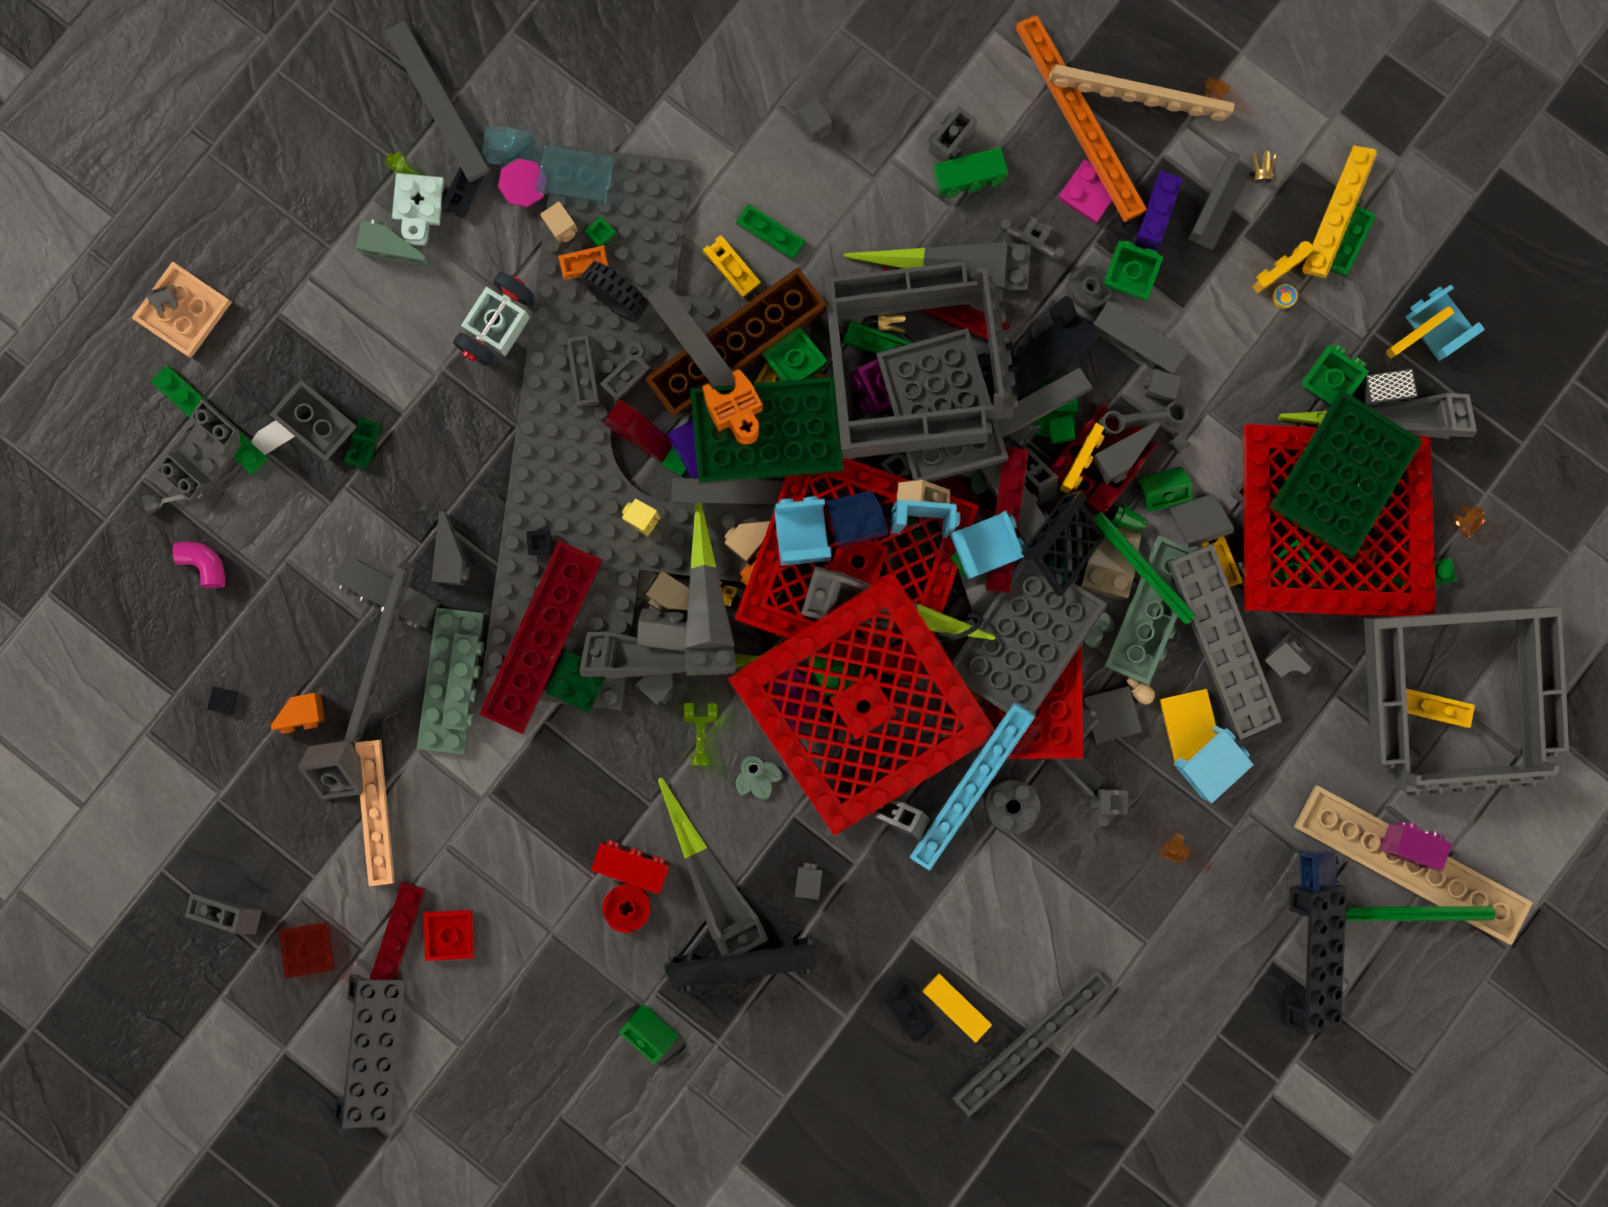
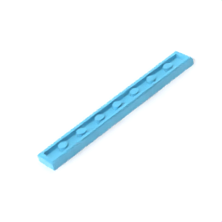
[909,702,1035,871]

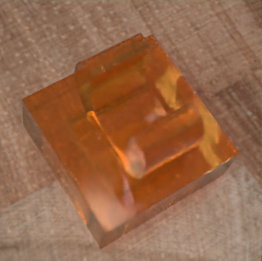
[1204,76,1231,100]
[1453,506,1485,538]
[1159,833,1191,863]

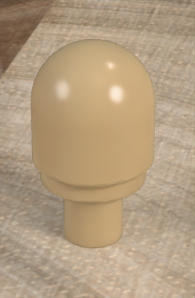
[1126,677,1155,704]

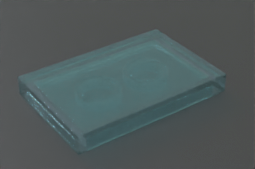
[536,145,614,204]

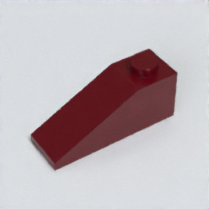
[603,399,672,463]

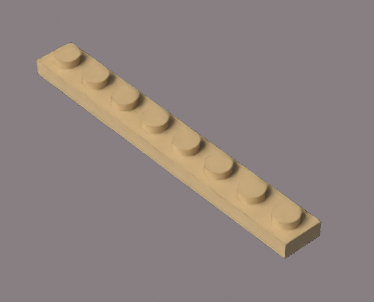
[1048,64,1235,121]

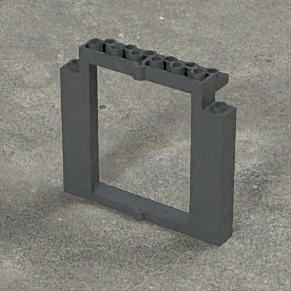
[824,261,1018,459]
[1364,606,1569,796]

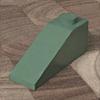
[356,220,430,267]

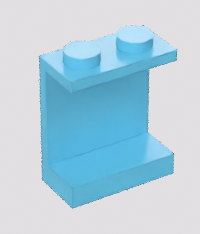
[1406,285,1485,361]
[774,497,831,566]
[890,500,960,538]
[950,511,1025,579]
[1174,726,1253,804]

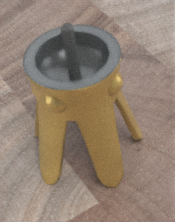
[1252,151,1277,188]
[872,312,906,333]

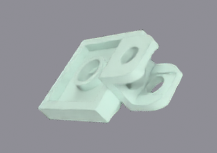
[392,173,444,246]

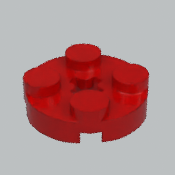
[602,884,651,933]

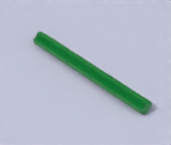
[1093,512,1196,624]
[1345,906,1495,921]

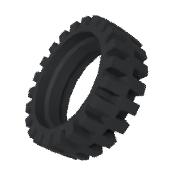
[580,261,649,323]

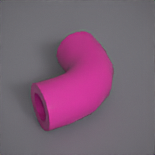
[173,541,225,588]

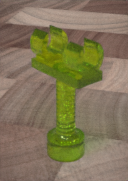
[684,703,718,766]

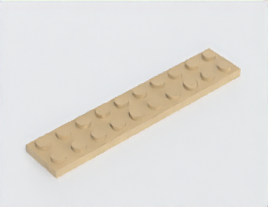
[1293,786,1533,945]

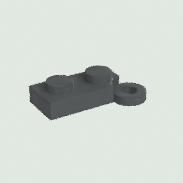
[600,342,651,402]

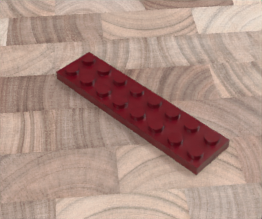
[479,541,603,734]

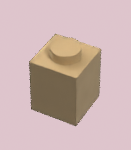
[540,201,578,244]

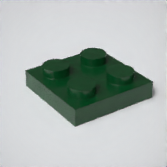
[546,650,606,714]

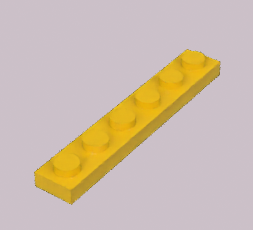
[1302,145,1377,278]

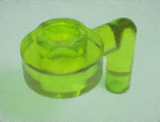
[384,152,419,175]

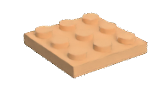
[132,262,232,358]

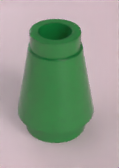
[1110,505,1147,532]

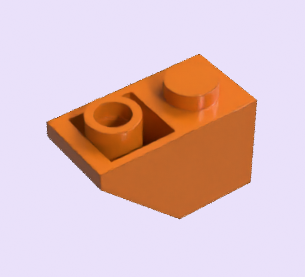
[271,693,325,734]

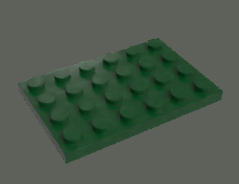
[690,377,844,484]
[1269,390,1423,559]

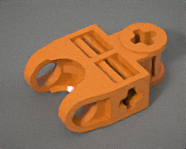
[702,369,762,445]

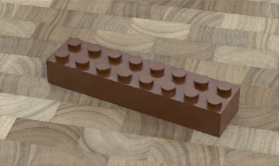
[645,267,827,421]

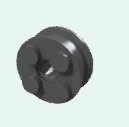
[985,780,1041,834]

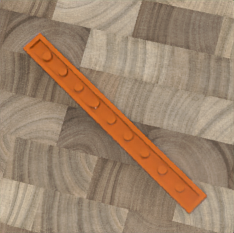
[1015,15,1147,222]

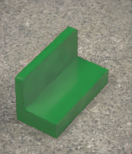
[1138,467,1193,512]
[618,1004,678,1065]

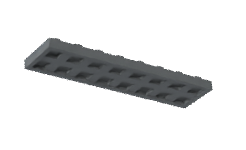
[1167,544,1282,740]

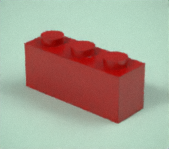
[591,839,671,894]

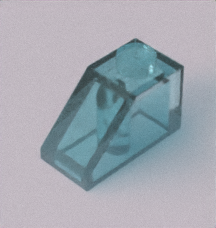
[482,125,536,164]

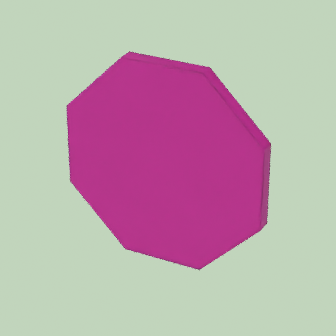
[498,158,548,208]

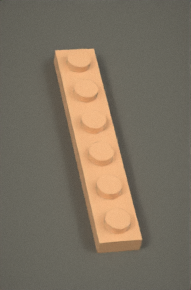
[355,740,395,886]

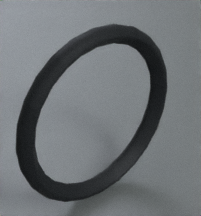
[935,613,983,641]

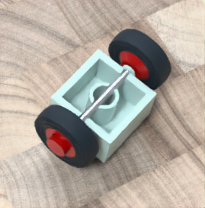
[453,272,534,366]

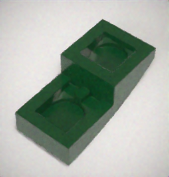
[344,417,383,471]

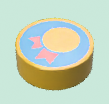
[1272,284,1298,309]

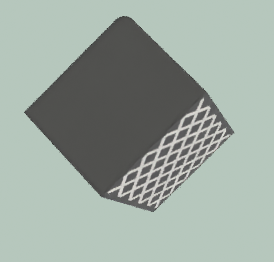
[1360,369,1418,406]

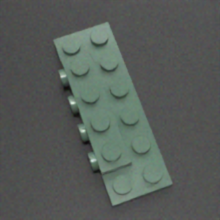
[1103,535,1195,686]
[417,608,485,755]

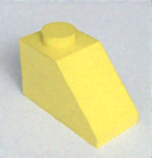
[622,499,661,537]

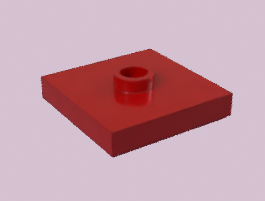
[424,909,475,961]

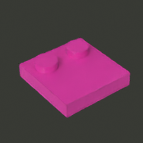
[1058,159,1112,225]

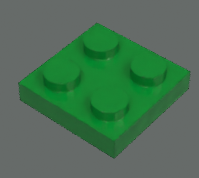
[762,327,828,381]

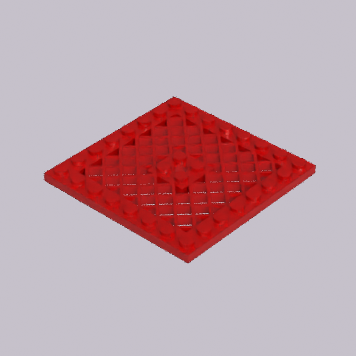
[1243,424,1436,617]
[735,456,979,686]
[728,573,995,836]

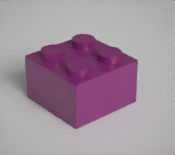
[1379,821,1452,871]

